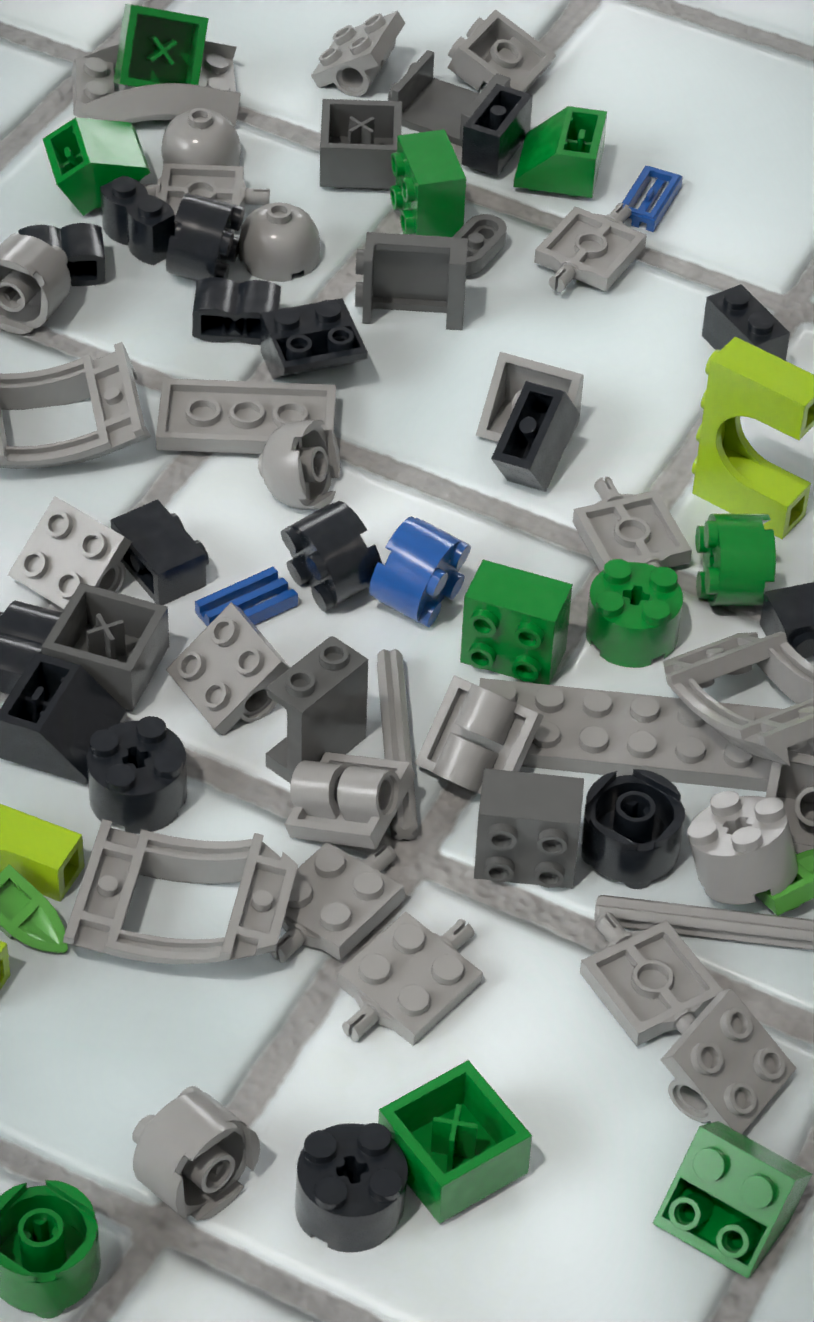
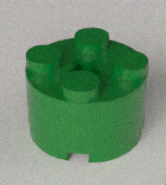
[695,513,776,606]
[585,559,683,668]
[0,1180,101,1319]

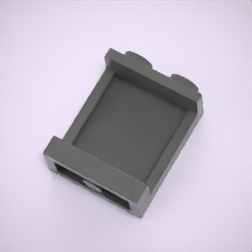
[355,232,468,330]
[266,636,368,784]

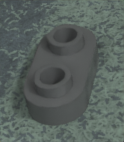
[453,214,507,276]

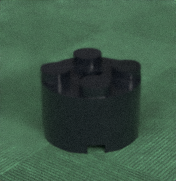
[166,193,245,281]
[281,501,382,612]
[87,716,187,834]
[581,769,685,889]
[295,1123,408,1253]

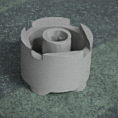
[0,233,71,334]
[687,791,798,905]
[132,1086,260,1221]

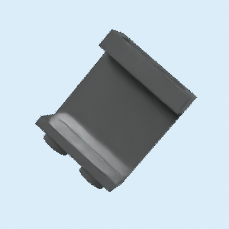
[388,50,511,147]

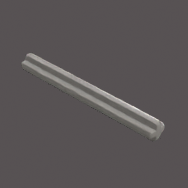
[377,649,418,841]
[594,895,814,950]

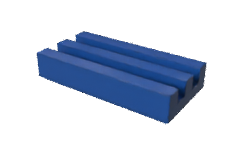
[622,165,683,232]
[195,566,298,627]

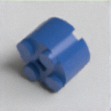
[369,516,471,627]

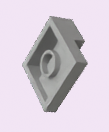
[447,9,556,92]

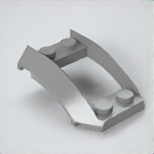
[72,41,241,127]
[0,342,151,469]
[663,632,814,766]
[63,819,298,964]

